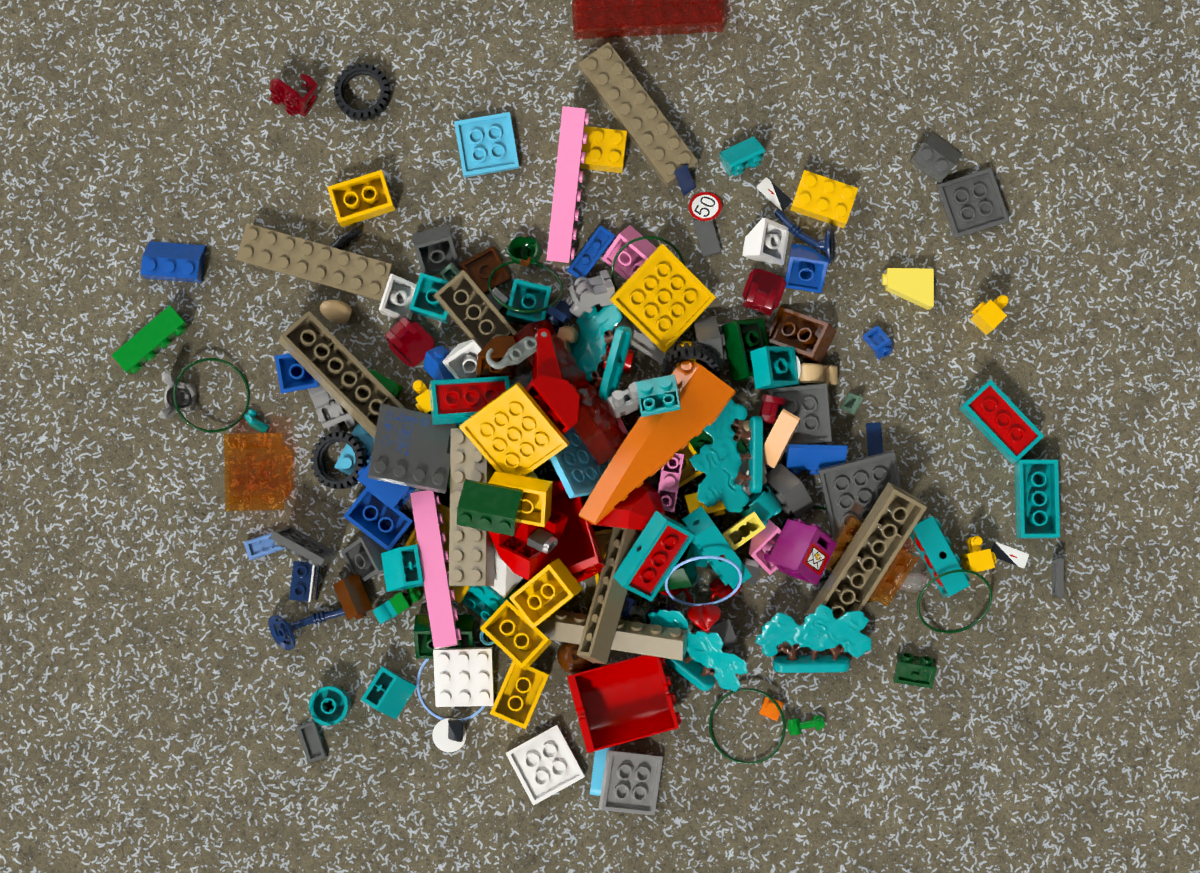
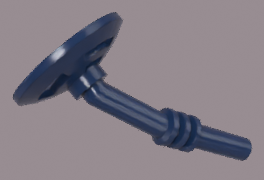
[774,209,835,264]
[268,608,345,650]

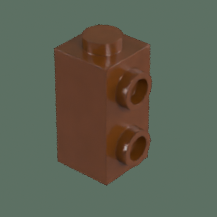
[333,574,373,621]

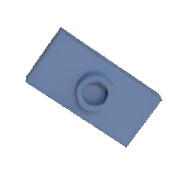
[244,533,287,561]

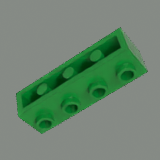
[111,305,189,375]

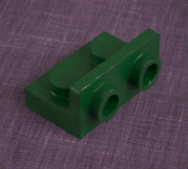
[893,653,937,689]

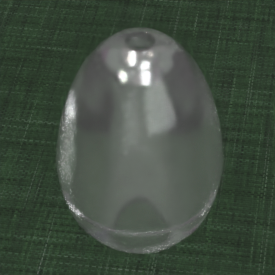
[893,569,926,593]

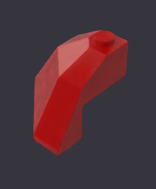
[588,480,665,531]
[488,509,568,581]

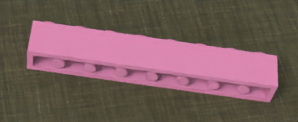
[547,106,590,263]
[410,490,462,649]

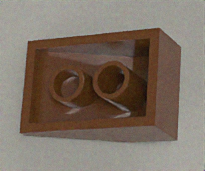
[767,306,837,364]

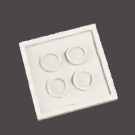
[433,647,494,707]
[506,725,585,805]

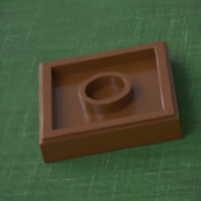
[460,246,511,294]

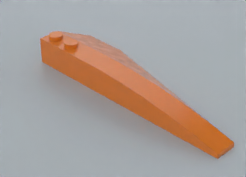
[579,359,736,525]

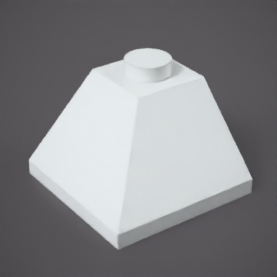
[742,218,789,265]
[490,548,523,598]

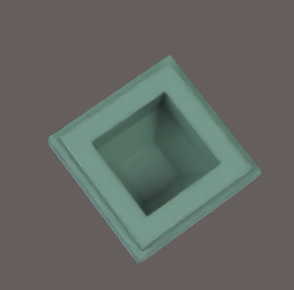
[440,262,460,281]
[840,392,863,414]

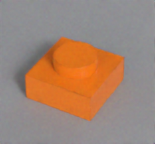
[759,696,784,721]

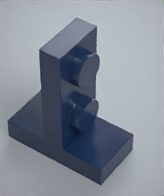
[542,299,574,341]

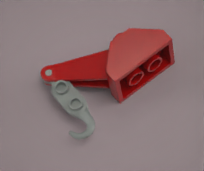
[486,328,580,435]

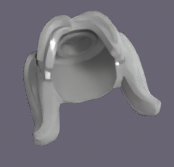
[158,371,197,420]

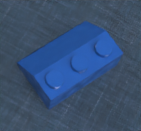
[140,241,206,283]
[785,444,847,475]
[343,487,415,551]

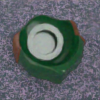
[505,235,543,266]

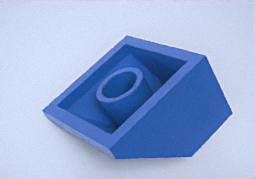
[785,244,829,293]
[423,345,455,380]
[275,353,319,394]

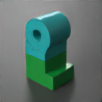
[372,592,412,625]

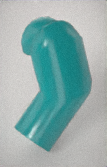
[245,409,269,434]

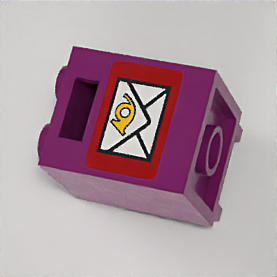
[764,519,837,585]

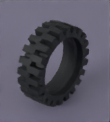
[334,63,391,121]
[662,342,720,378]
[310,432,369,489]

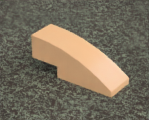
[763,409,800,468]

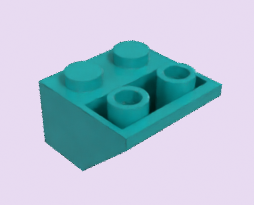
[719,136,765,177]
[636,374,681,417]
[381,544,424,592]
[462,586,517,621]
[361,666,417,720]

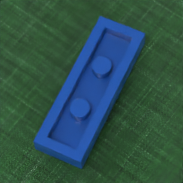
[567,225,616,279]

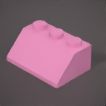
[602,225,657,280]

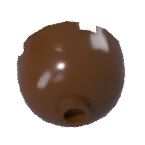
[557,642,594,675]

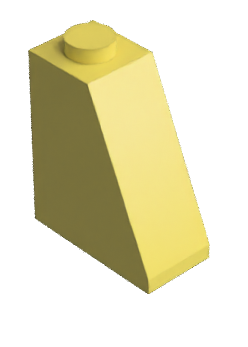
[882,268,934,310]
[722,512,766,551]

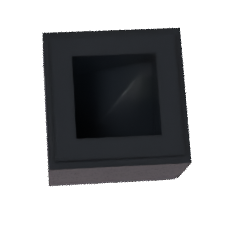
[448,719,464,742]

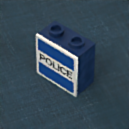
[289,561,321,602]

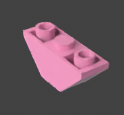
[658,453,684,512]

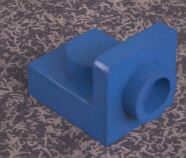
[862,325,894,360]

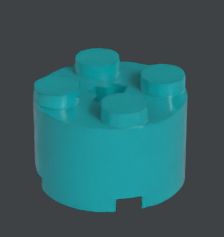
[740,484,782,525]
[309,685,351,726]

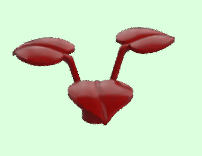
[659,577,743,632]

